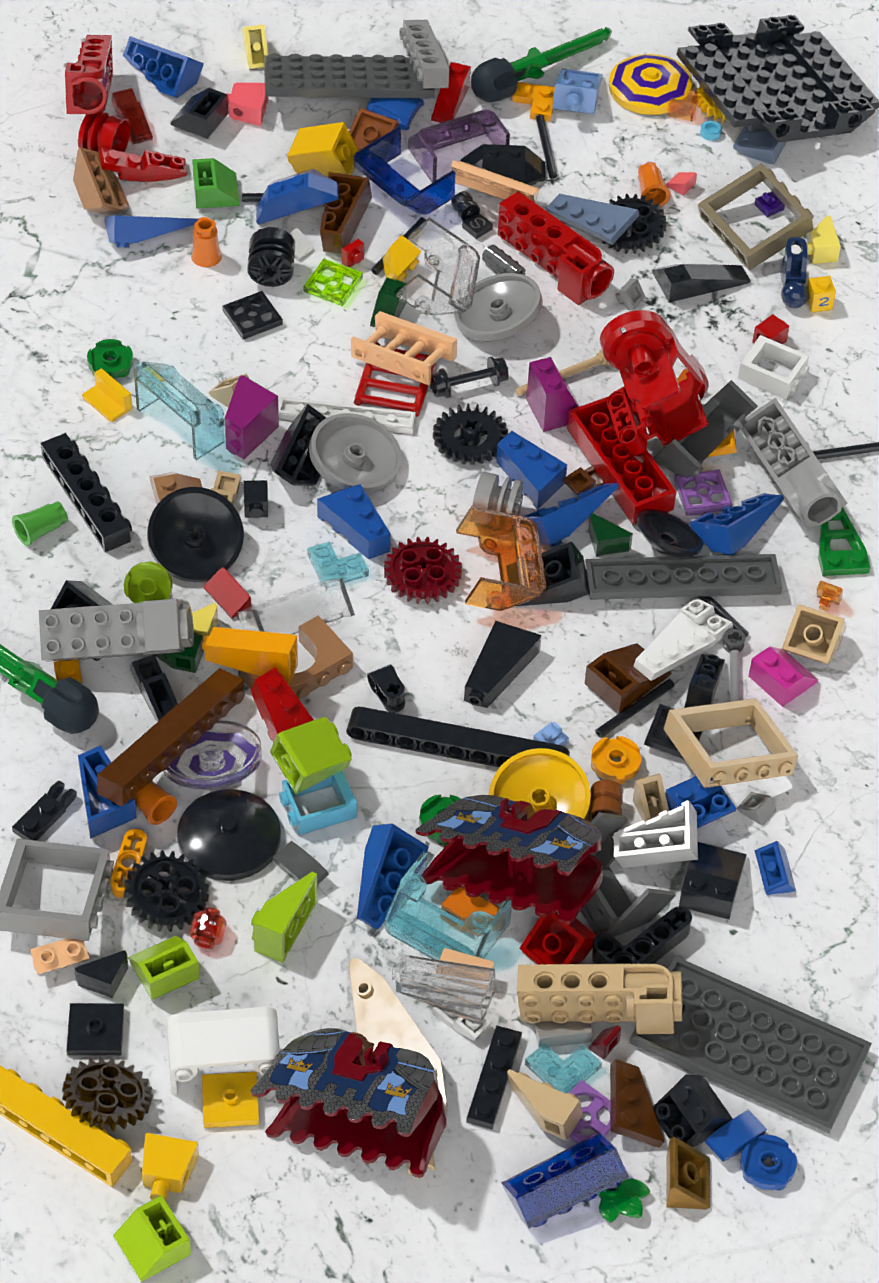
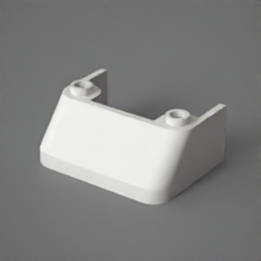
[166,1007,280,1094]

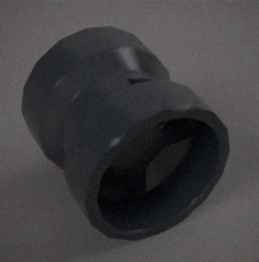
[451,191,480,221]

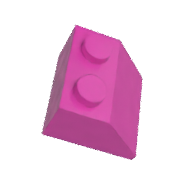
[748,646,818,707]

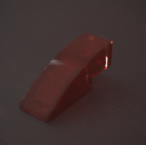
[111,88,153,144]

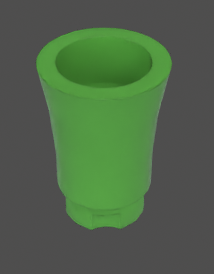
[12,501,68,546]

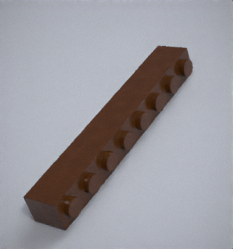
[97,668,245,806]

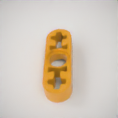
[110,829,147,898]

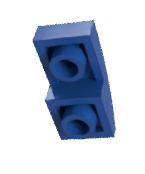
[705,1110,767,1162]

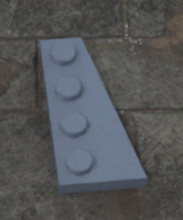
[546,193,640,245]

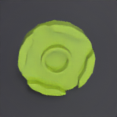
[123,561,173,603]

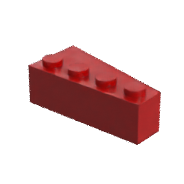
[250,667,314,743]

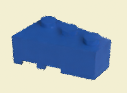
[317,484,391,559]
[78,746,137,839]

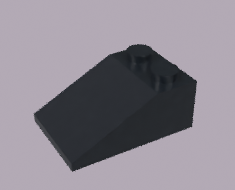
[507,541,589,606]
[679,842,747,920]

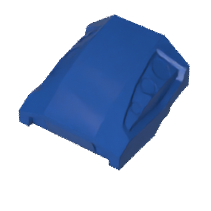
[367,98,424,130]

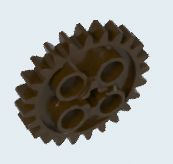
[62,1057,153,1131]

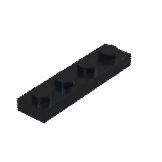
[466,1025,522,1130]

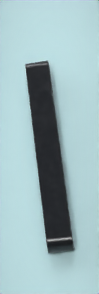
[346,707,570,768]

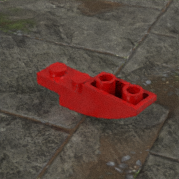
[99,148,188,182]

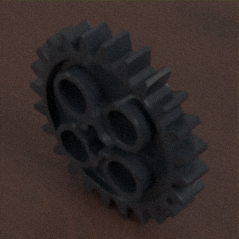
[602,194,666,254]
[123,850,209,932]

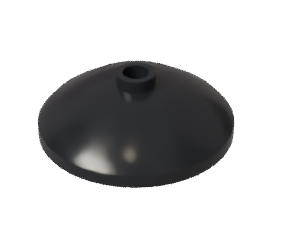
[637,509,704,557]

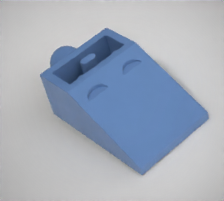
[553,68,603,114]

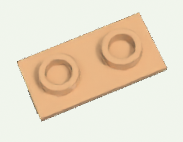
[30,939,89,975]

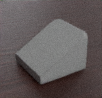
[737,792,776,825]

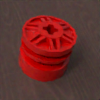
[78,112,131,153]

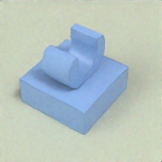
[533,722,569,746]

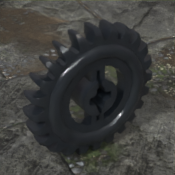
[432,403,508,465]

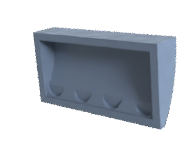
[733,126,787,165]

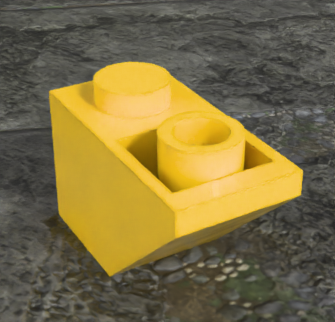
[383,235,422,282]

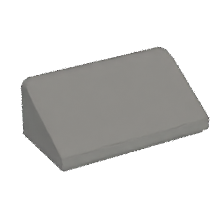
[534,1022,593,1048]

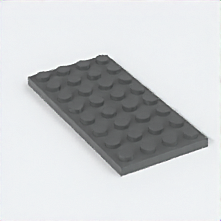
[264,53,435,98]
[629,956,872,1134]

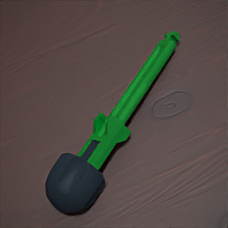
[471,27,612,102]
[0,644,99,734]

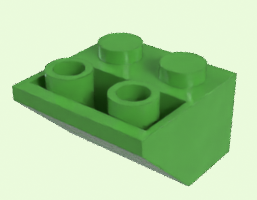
[192,158,239,209]

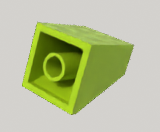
[270,716,352,794]

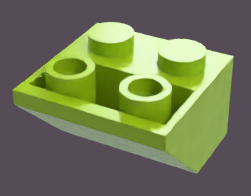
[128,936,200,1000]
[113,1195,191,1282]

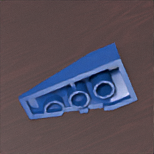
[123,36,204,98]
[105,215,198,248]
[518,483,619,547]
[690,493,784,555]
[357,823,429,930]

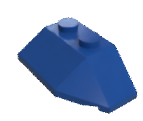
[256,169,339,225]

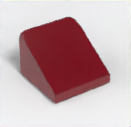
[588,1025,621,1059]

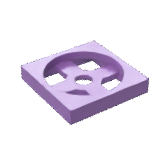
[674,469,732,516]
[569,1079,611,1153]

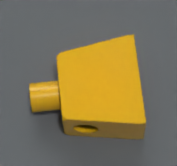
[142,1133,199,1201]

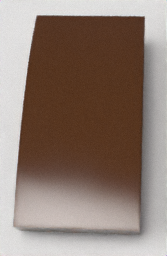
[563,465,604,496]

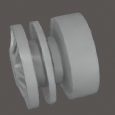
[471,472,523,529]

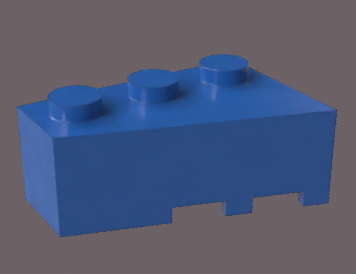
[496,431,567,510]

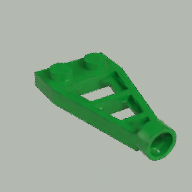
[818,507,871,576]

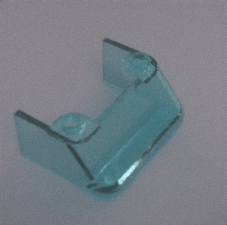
[134,361,225,461]
[385,851,512,962]

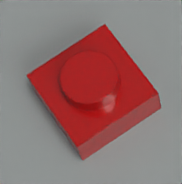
[342,239,364,269]

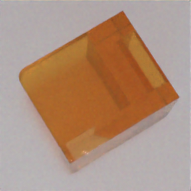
[668,90,698,121]

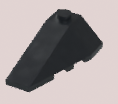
[652,264,750,303]

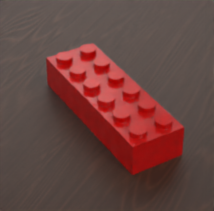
[567,396,676,525]

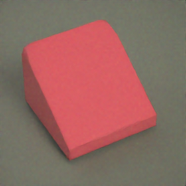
[666,172,697,196]

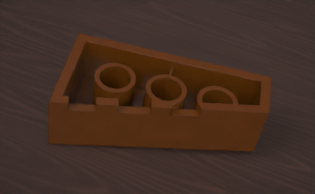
[320,172,372,254]

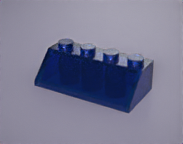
[501,1132,629,1228]

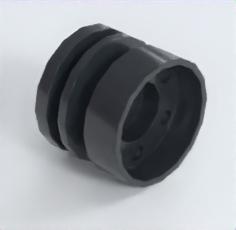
[247,227,295,287]

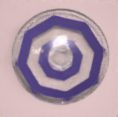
[163,720,262,789]

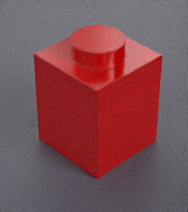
[752,314,789,344]

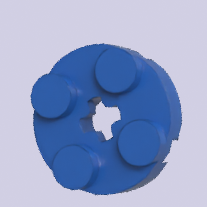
[740,1135,797,1191]

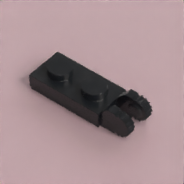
[12,780,77,841]

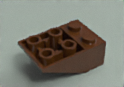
[584,643,672,713]

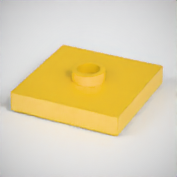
[202,1071,259,1128]

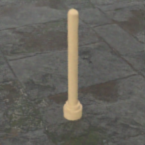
[515,349,610,396]

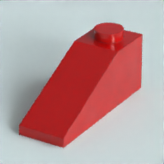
[431,62,471,125]

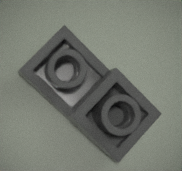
[273,841,329,885]

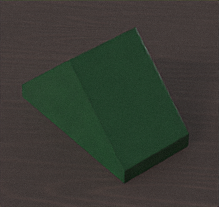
[588,513,633,556]

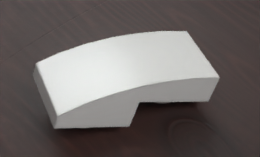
[680,598,733,642]
[432,991,492,1041]

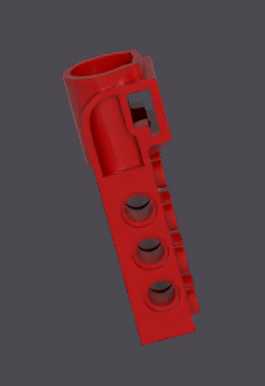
[65,35,113,114]
[498,191,615,305]

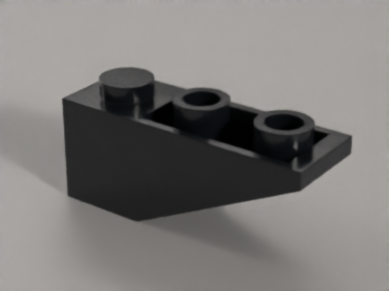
[684,654,725,708]

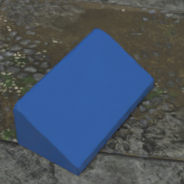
[754,841,796,895]

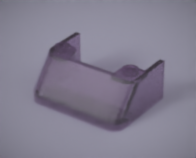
[408,109,510,184]

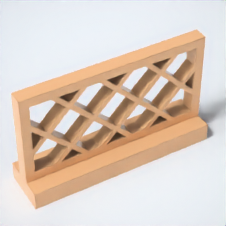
[451,160,540,202]

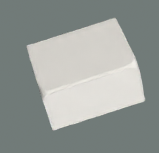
[290,228,313,260]

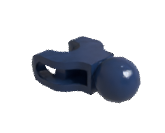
[781,237,809,308]

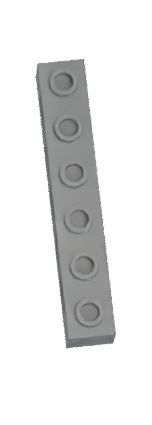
[399,20,449,89]

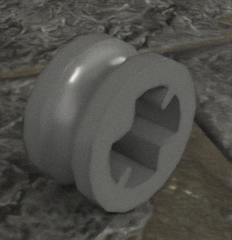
[723,629,745,653]

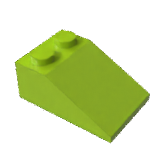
[251,872,317,963]

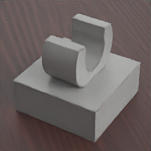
[615,278,645,310]

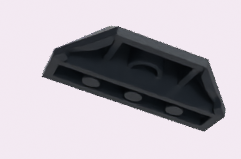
[460,144,546,186]
[270,404,326,486]

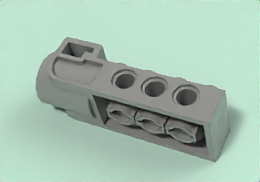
[741,398,848,530]
[39,599,194,662]

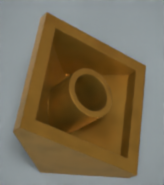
[666,1137,710,1209]

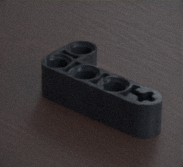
[592,906,692,964]

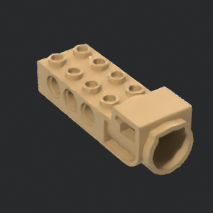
[517,964,682,1034]

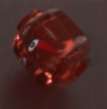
[189,907,227,949]

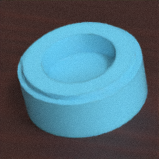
[700,121,722,141]

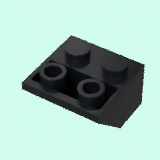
[171,88,228,139]
[653,1074,733,1147]

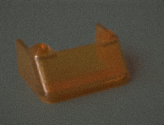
[456,506,546,611]

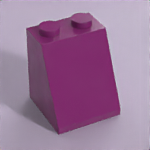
[526,357,580,432]
[225,375,279,459]

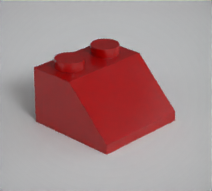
[519,913,597,965]

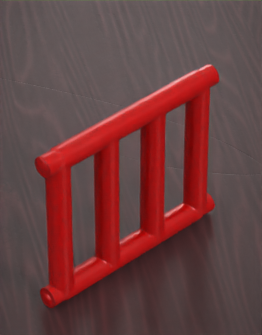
[353,342,436,416]

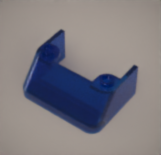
[354,127,455,215]

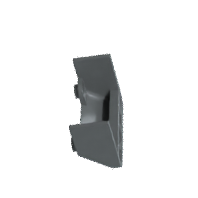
[653,380,758,478]
[581,812,676,937]

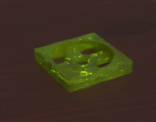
[303,258,363,306]

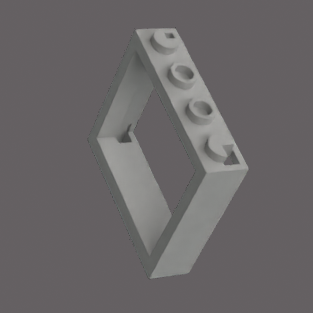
[0,838,114,941]

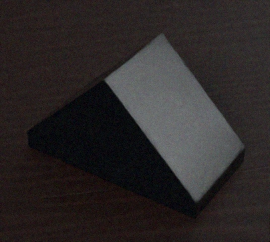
[75,950,129,998]

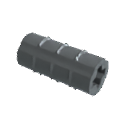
[482,244,526,275]

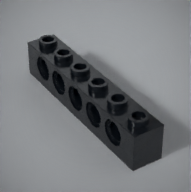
[40,433,132,553]

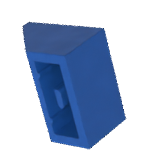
[665,776,737,829]

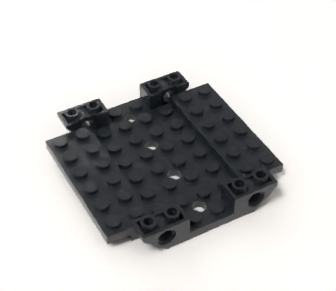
[676,15,879,142]

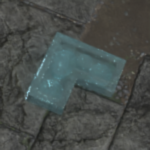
[307,542,369,589]
[525,1043,602,1093]

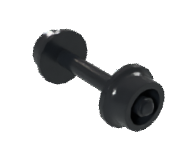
[430,356,509,398]

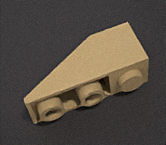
[507,1069,583,1140]

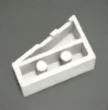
[614,800,698,868]

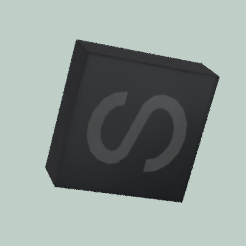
[462,212,493,239]

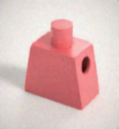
[225,83,269,126]

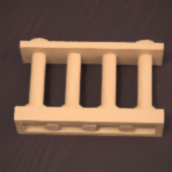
[351,311,457,385]

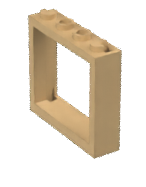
[664,698,798,788]

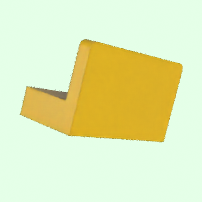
[82,368,132,422]

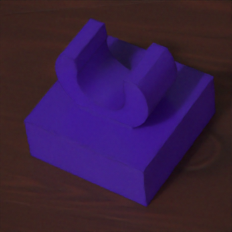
[754,191,785,217]

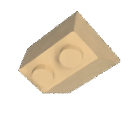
[782,604,847,665]

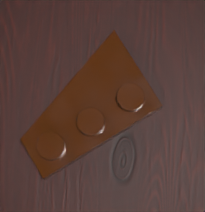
[610,1059,664,1148]

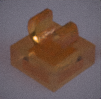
[817,580,843,612]

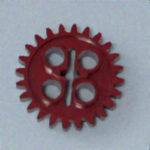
[384,537,462,604]

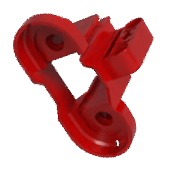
[600,310,709,455]

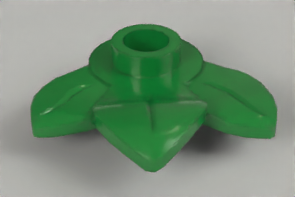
[597,1177,650,1223]

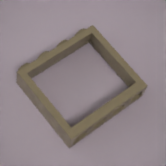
[698,163,814,271]

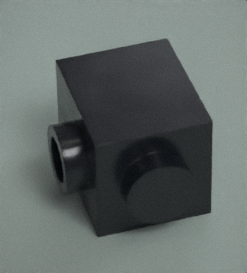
[244,480,268,518]

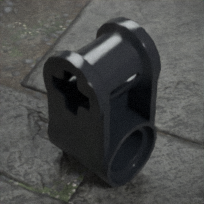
[367,664,406,713]

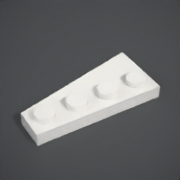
[634,611,716,681]

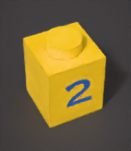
[807,276,836,313]

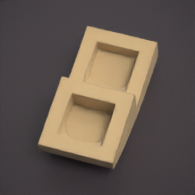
[211,470,242,505]

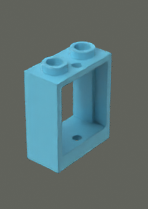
[279,770,357,835]

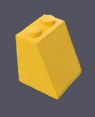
[287,122,361,177]

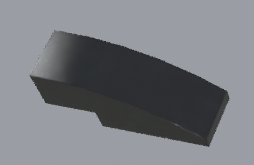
[130,654,178,722]

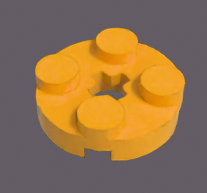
[591,736,641,785]

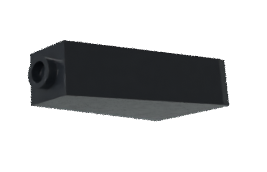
[464,620,542,708]

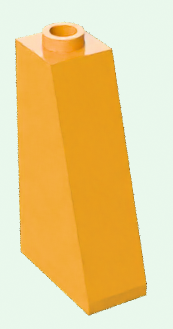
[202,627,298,685]

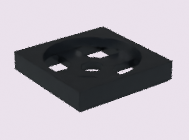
[222,291,283,340]

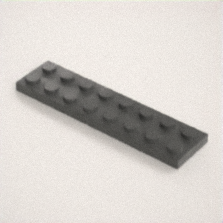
[585,554,782,600]

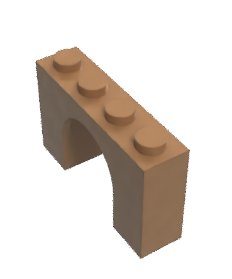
[238,615,353,699]

